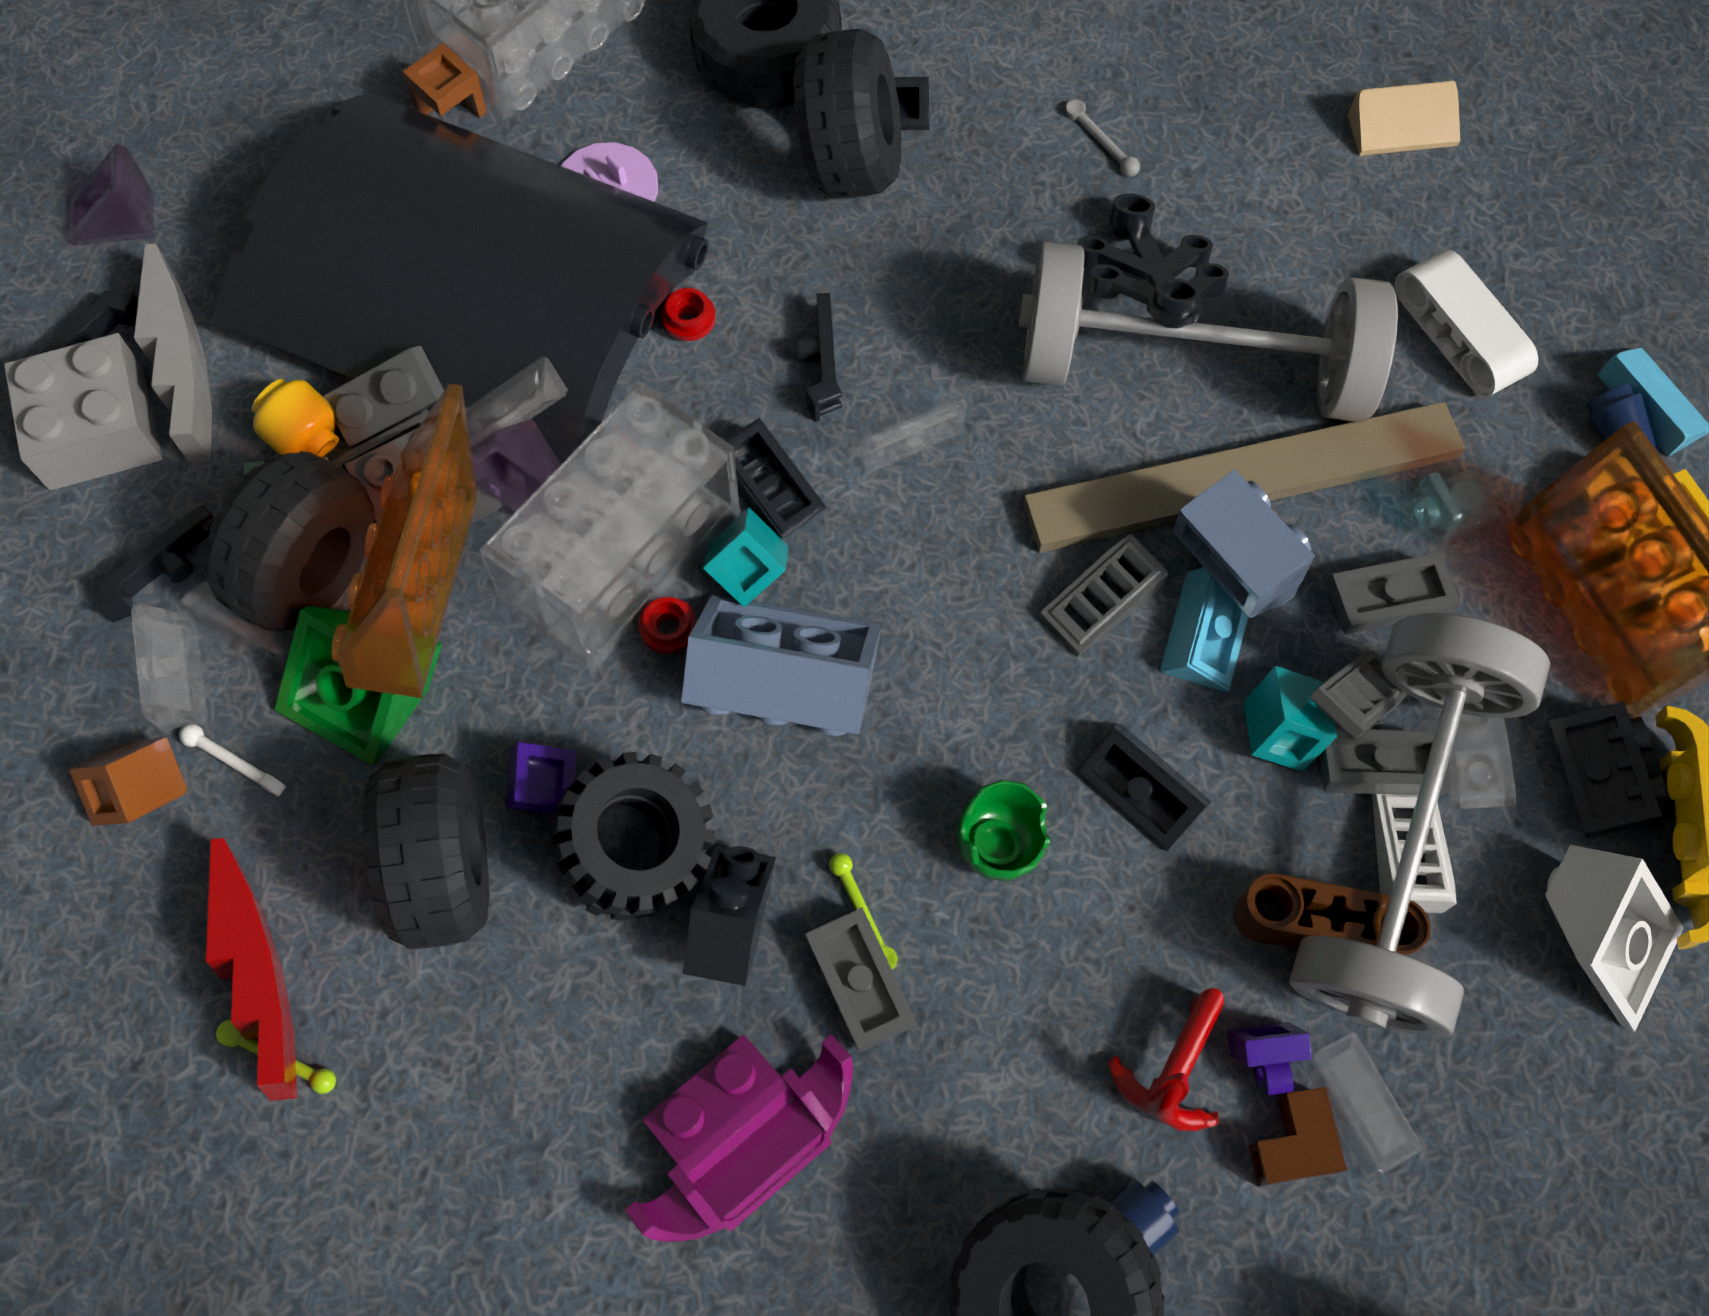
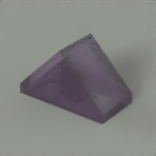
[68,143,154,246]
[452,419,577,524]

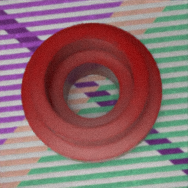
[661,287,716,341]
[639,597,697,654]

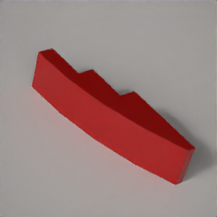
[206,838,298,1101]

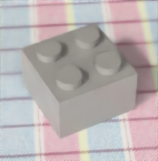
[4,333,163,491]

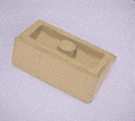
[1347,81,1460,156]

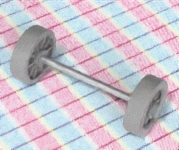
[1018,241,1398,422]
[1289,613,1550,1038]

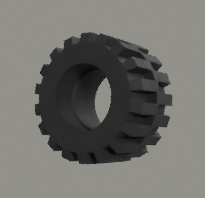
[545,752,715,921]

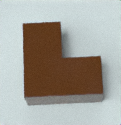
[1248,1087,1347,1187]

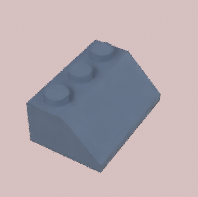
[681,594,882,736]

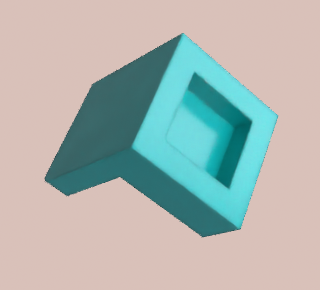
[703,507,788,607]
[1244,666,1337,772]

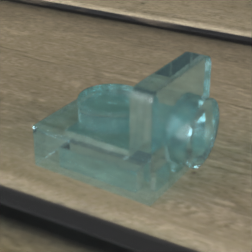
[1409,468,1502,545]

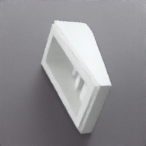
[1372,794,1457,913]

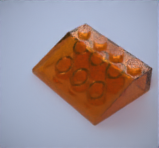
[332,384,478,698]
[1506,421,1709,718]

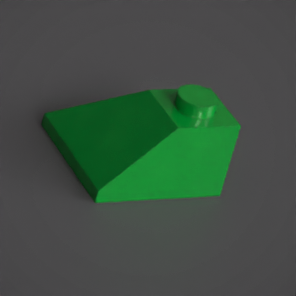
[275,606,442,766]

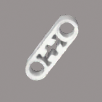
[1395,250,1538,397]

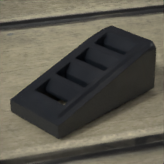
[710,418,826,539]

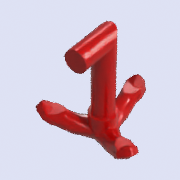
[1108,988,1224,1131]

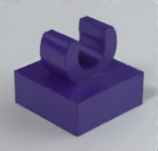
[506,742,576,814]
[1227,1022,1312,1095]

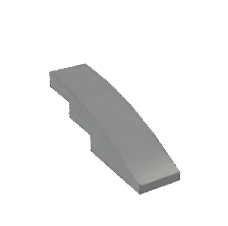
[134,244,212,461]

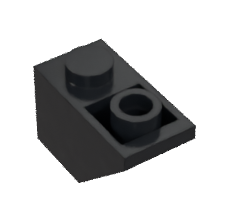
[683,846,776,986]

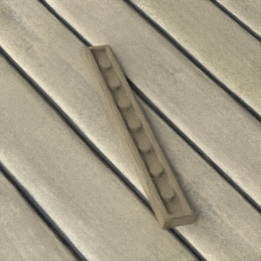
[1023,402,1466,553]

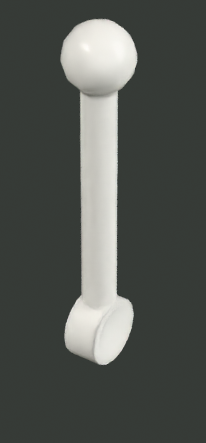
[179,723,286,797]

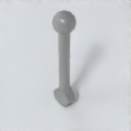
[1065,99,1140,177]

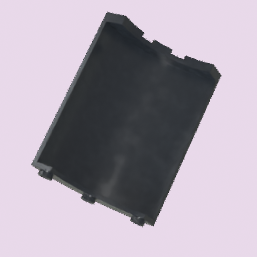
[214,93,709,467]

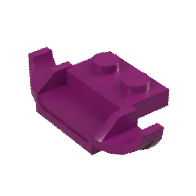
[625,1034,853,1242]

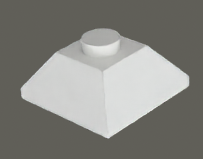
[1545,845,1683,1032]

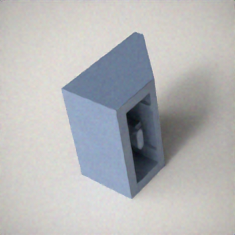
[1173,469,1315,618]

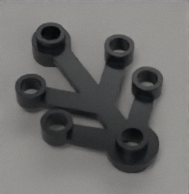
[1077,193,1229,329]

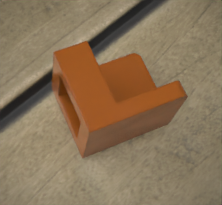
[402,43,487,118]
[69,737,187,826]

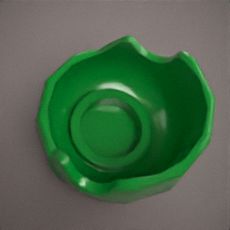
[956,779,1051,882]

